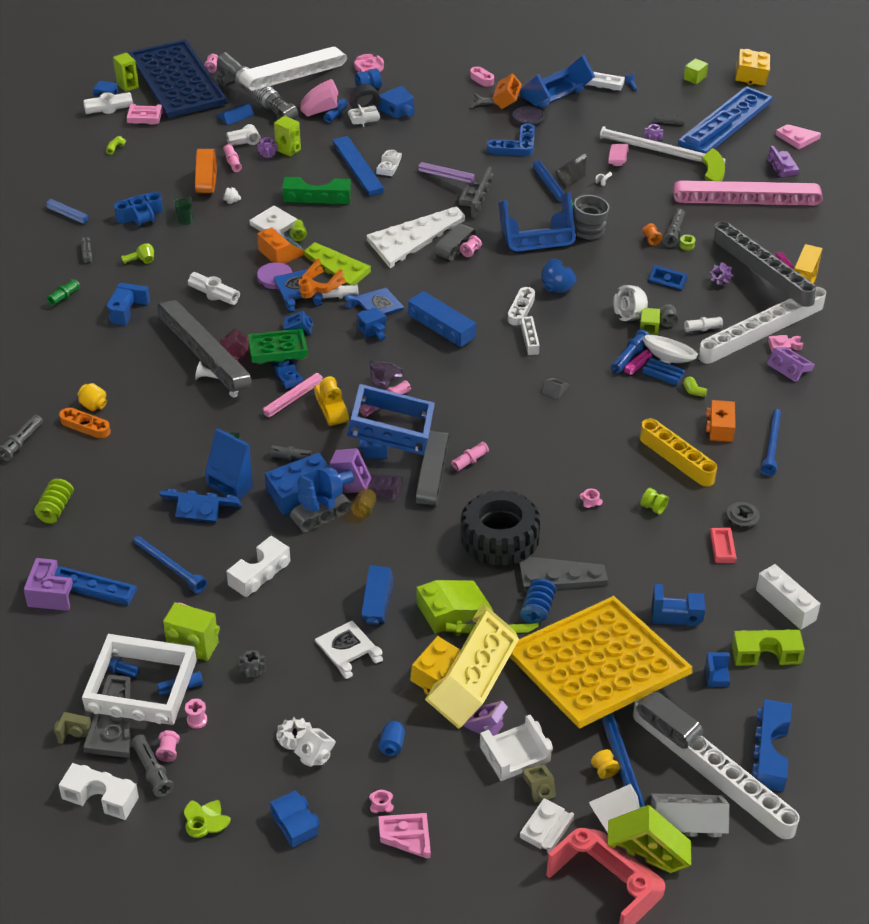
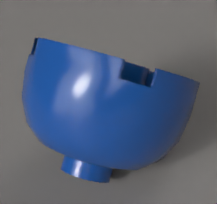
[541,258,577,293]

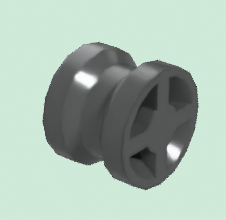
[660,304,679,327]

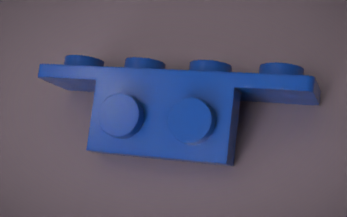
[159,488,242,523]

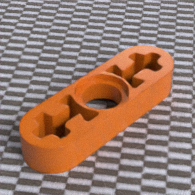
[59,408,111,439]

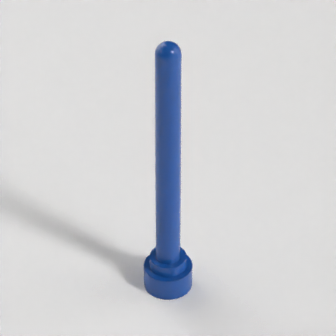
[760,409,781,476]
[133,536,207,594]

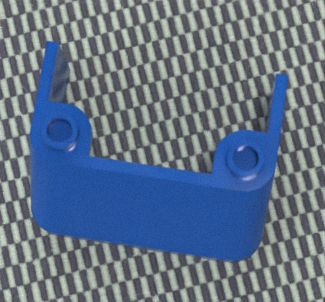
[519,55,596,109]
[498,192,576,252]

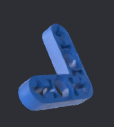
[487,123,535,156]

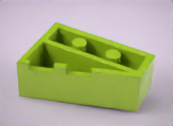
[608,805,691,873]

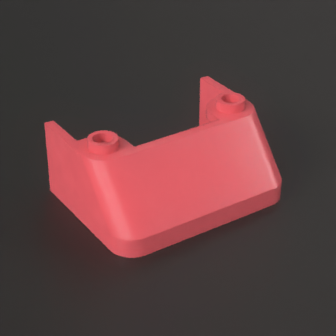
[546,828,665,924]

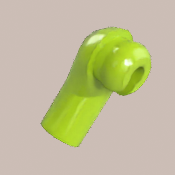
[106,136,126,155]
[683,377,707,398]

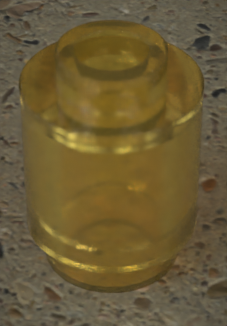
[351,489,376,518]

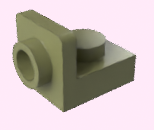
[54,712,91,744]
[522,764,556,803]

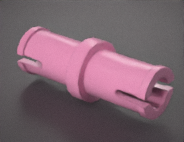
[223,144,242,172]
[451,441,489,472]

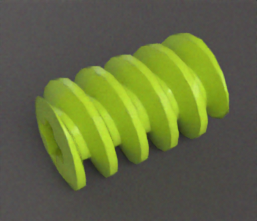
[34,479,74,523]

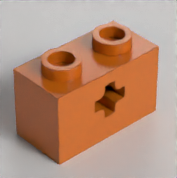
[492,73,522,109]
[706,400,735,442]

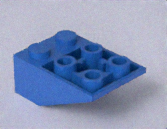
[205,428,253,500]

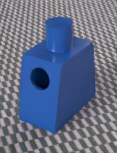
[378,86,415,118]

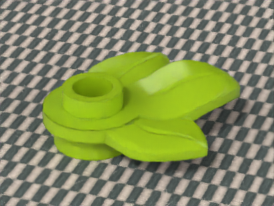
[184,800,231,838]

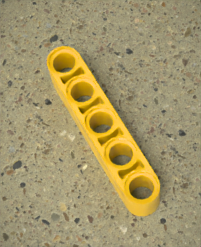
[640,418,717,487]

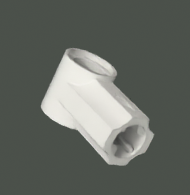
[226,124,261,146]

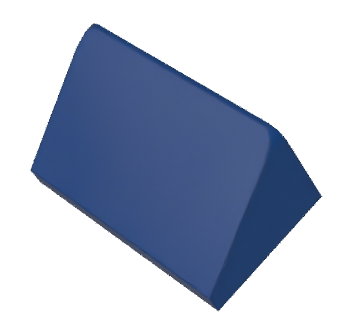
[217,103,254,125]
[648,265,688,291]

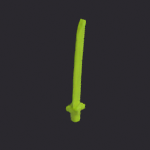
[445,621,539,636]

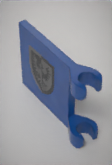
[274,269,322,312]
[345,288,404,315]

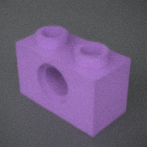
[330,448,371,493]

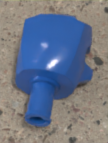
[297,468,354,511]

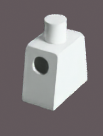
[589,784,640,833]

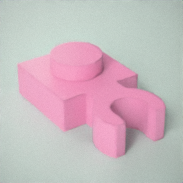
[768,335,803,352]

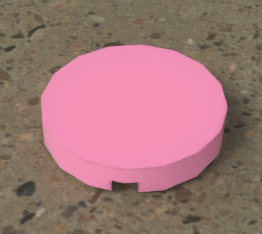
[354,54,384,73]

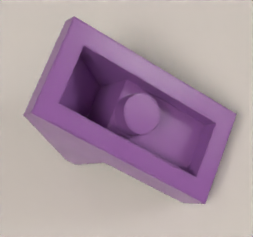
[464,701,508,736]

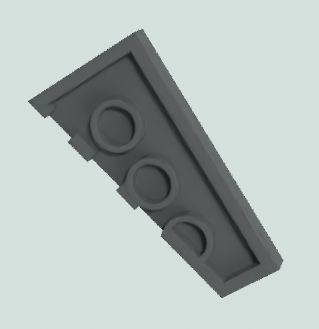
[518,557,608,592]
[83,675,131,758]

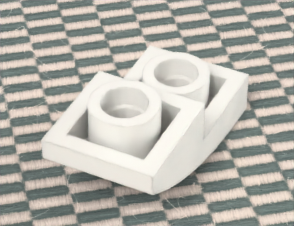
[376,150,402,176]

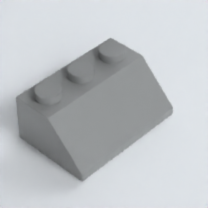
[651,793,729,837]

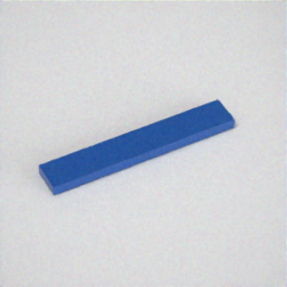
[333,136,384,196]

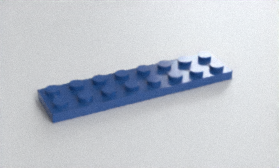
[678,86,773,154]

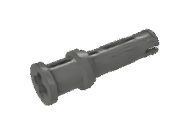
[662,209,685,247]
[0,414,43,461]
[132,735,174,797]

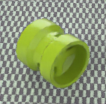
[641,488,669,515]

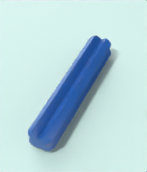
[46,199,89,224]

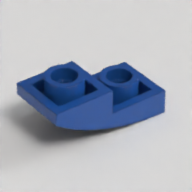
[272,359,303,389]

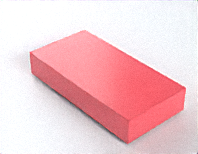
[710,528,737,563]

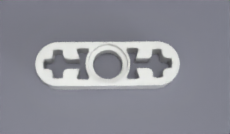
[508,287,535,326]

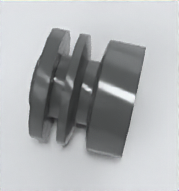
[573,195,610,240]

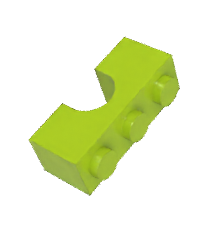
[732,629,805,666]

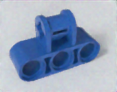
[114,192,163,226]

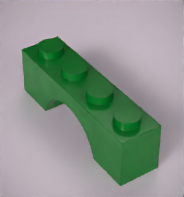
[282,177,351,204]

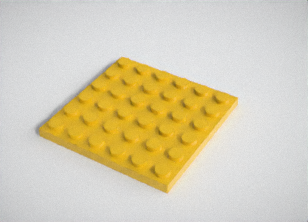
[510,596,692,729]

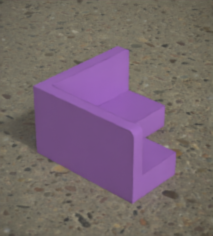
[24,558,73,611]

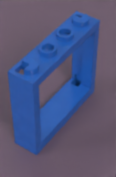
[347,384,435,455]

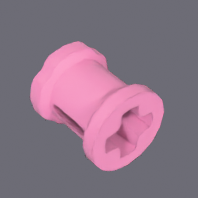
[204,54,218,74]
[460,235,482,257]
[185,699,208,729]
[155,730,180,762]

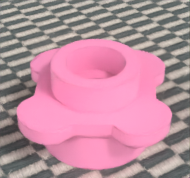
[580,489,603,508]
[369,790,394,813]

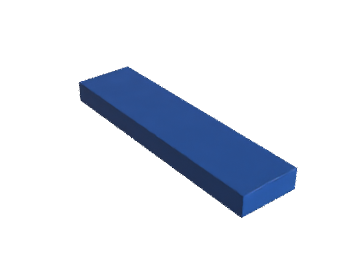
[686,110,736,147]
[54,566,137,606]

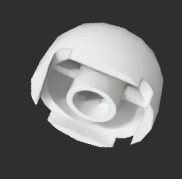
[613,285,648,322]

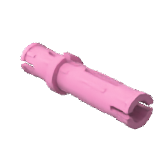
[359,380,411,417]

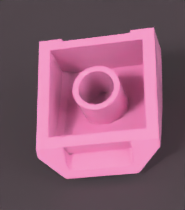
[300,79,338,116]

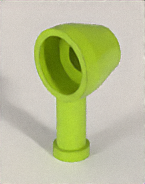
[121,244,154,264]

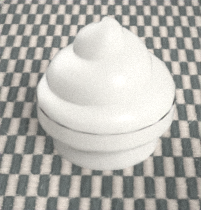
[223,187,241,204]

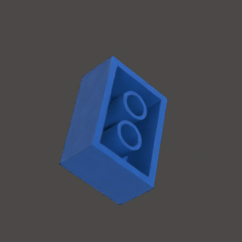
[264,453,330,515]

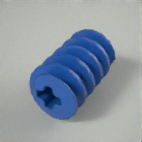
[520,579,557,624]

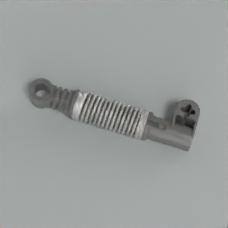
[217,52,298,120]

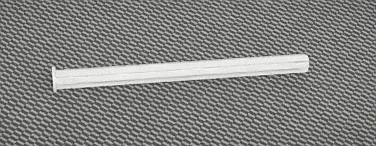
[600,126,725,163]

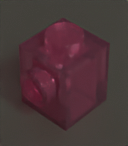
[220,328,249,360]

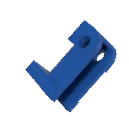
[107,282,150,326]
[651,584,705,626]

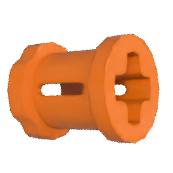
[642,223,663,246]

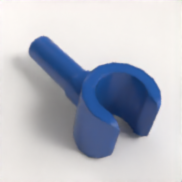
[625,73,637,91]

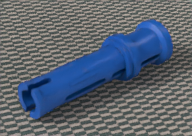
[611,330,649,373]

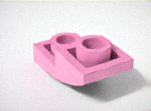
[609,144,628,166]

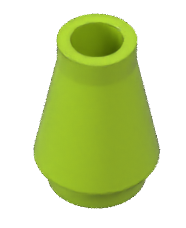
[290,220,307,241]

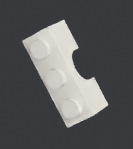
[226,536,290,597]
[59,763,139,820]

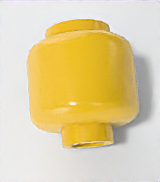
[77,383,107,412]

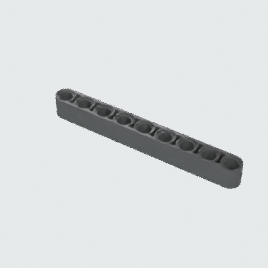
[714,222,816,307]
[157,300,252,392]

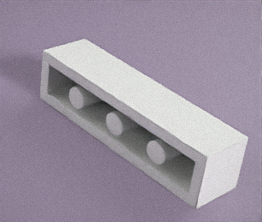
[521,316,540,355]

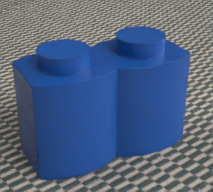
[270,790,320,848]

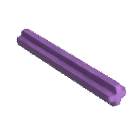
[418,162,475,183]

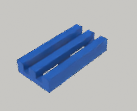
[643,358,685,385]

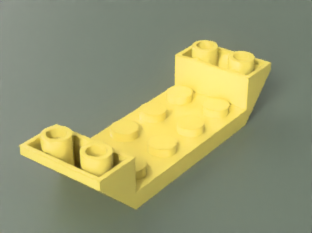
[425,603,519,729]

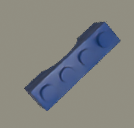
[752,699,792,792]

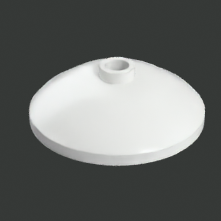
[643,335,698,364]

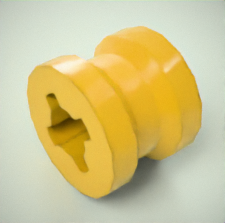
[591,749,620,779]

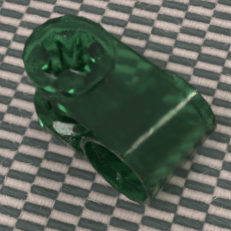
[174,196,194,225]

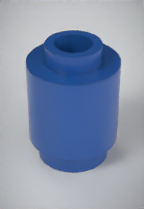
[378,721,405,756]

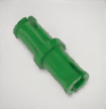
[47,279,80,306]

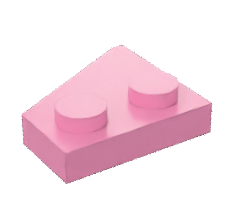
[776,124,821,149]
[378,813,431,858]

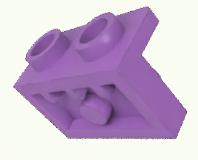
[767,146,799,177]
[767,347,815,382]

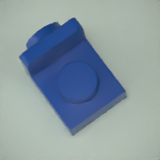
[283,310,313,335]

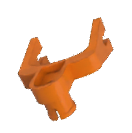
[298,258,346,298]

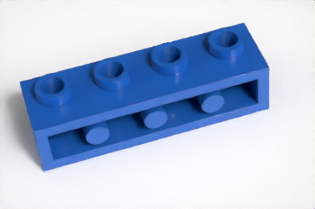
[408,291,476,347]

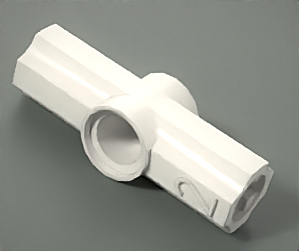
[83,92,133,114]
[188,272,240,305]

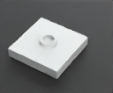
[249,206,298,233]

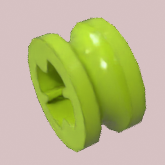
[679,235,696,251]

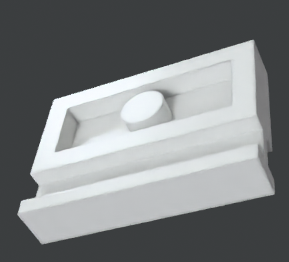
[520,798,574,853]

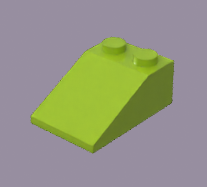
[416,580,493,634]

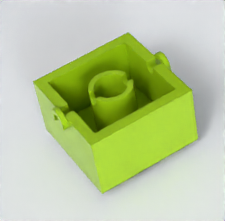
[163,602,220,661]

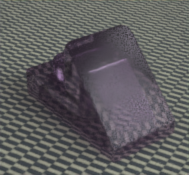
[369,361,404,389]

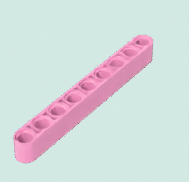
[673,181,823,205]

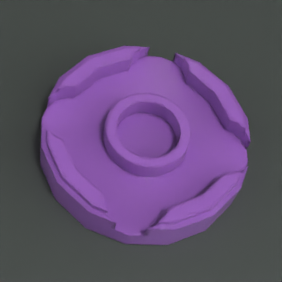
[257,262,292,289]

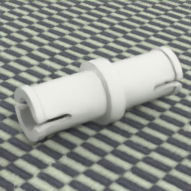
[322,284,359,299]
[684,317,723,332]

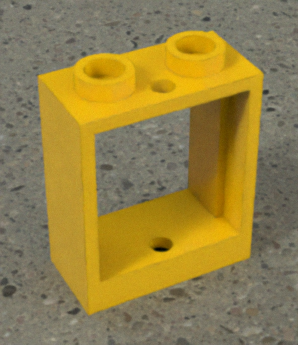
[794,244,823,284]

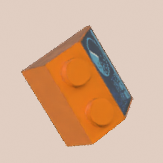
[257,227,304,264]

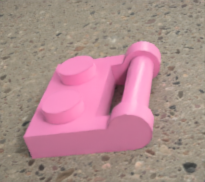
[127,104,163,125]

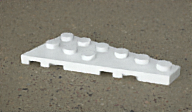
[367,206,465,268]

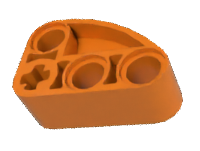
[195,149,217,193]

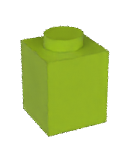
[684,58,708,84]
[640,308,660,336]

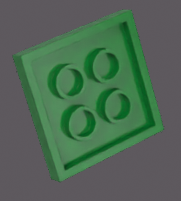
[248,329,308,364]

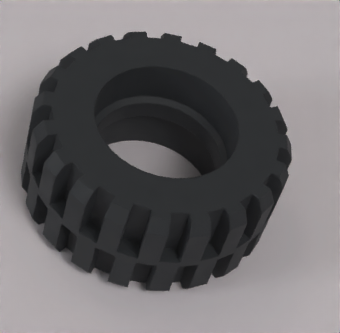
[461,490,540,566]

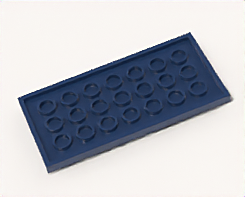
[128,39,227,118]

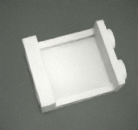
[480,715,553,781]

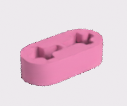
[470,67,494,87]

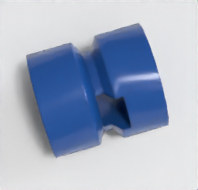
[355,68,382,89]

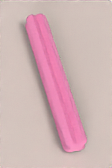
[263,373,323,418]

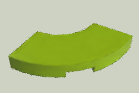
[702,148,725,182]

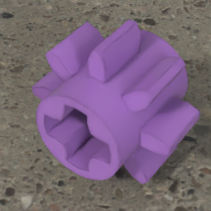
[644,124,663,142]
[257,137,278,158]
[710,262,733,286]

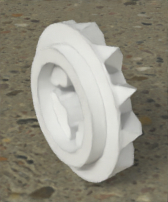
[276,717,312,750]

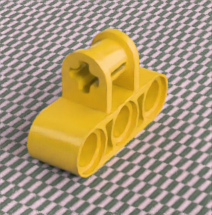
[314,376,349,426]

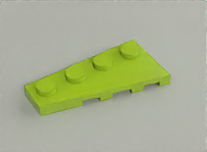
[304,242,371,286]

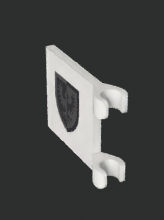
[315,621,383,679]

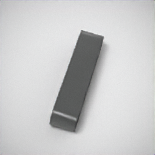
[416,431,449,506]

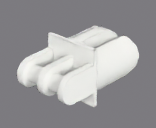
[348,105,380,127]

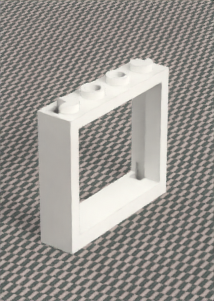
[82,634,197,725]

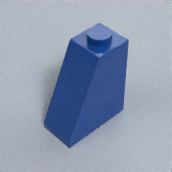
[361,565,394,625]

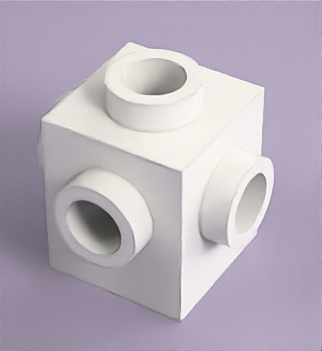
[294,728,336,767]

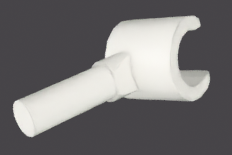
[596,172,612,186]

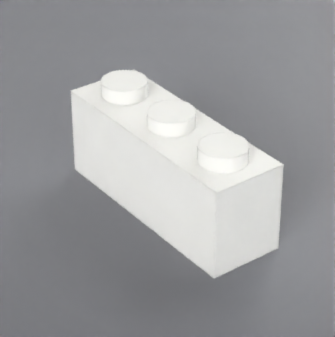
[756,564,821,630]

